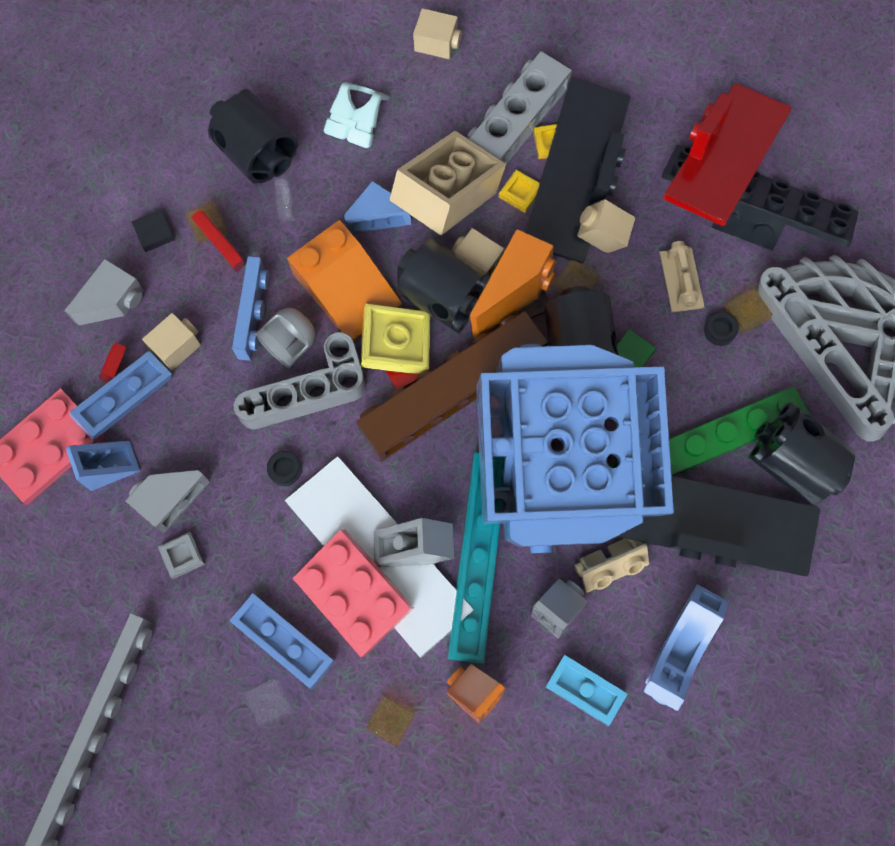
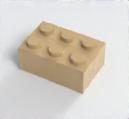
[390,131,506,235]

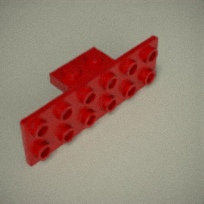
[663,83,792,226]

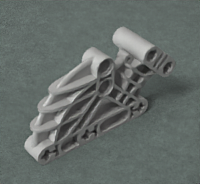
[757,255,895,442]

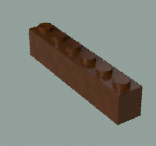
[356,311,548,462]

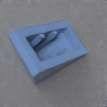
[344,181,411,233]
[66,441,140,491]

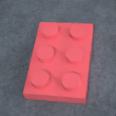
[0,388,105,505]
[293,530,415,657]

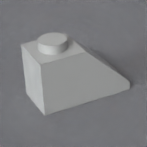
[64,259,144,325]
[125,470,210,534]
[374,518,454,567]
[531,578,587,639]

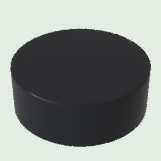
[704,312,739,346]
[267,451,302,486]

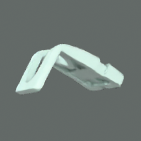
[324,82,389,148]

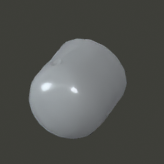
[255,308,315,368]

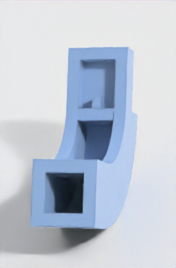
[644,584,729,711]

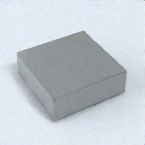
[158,532,205,579]

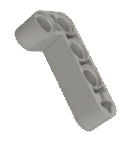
[234,332,366,429]

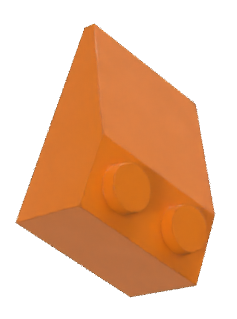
[287,220,402,342]
[470,230,556,339]

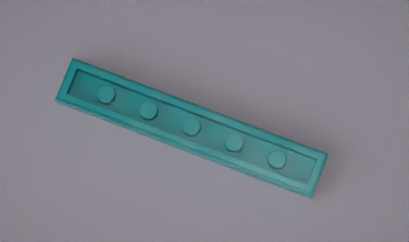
[447,452,504,664]

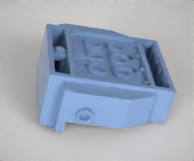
[476,344,674,554]

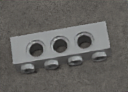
[466,51,572,165]

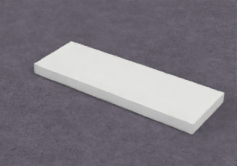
[285,456,473,658]

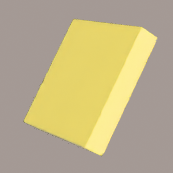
[360,303,430,374]

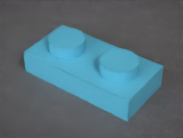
[546,655,627,726]

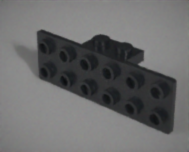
[525,77,630,264]
[661,145,859,251]
[612,465,820,576]

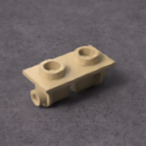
[659,241,705,313]
[574,539,649,593]

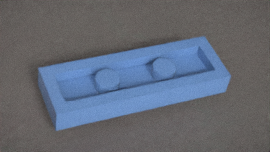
[232,256,270,361]
[69,351,172,441]
[229,593,335,690]

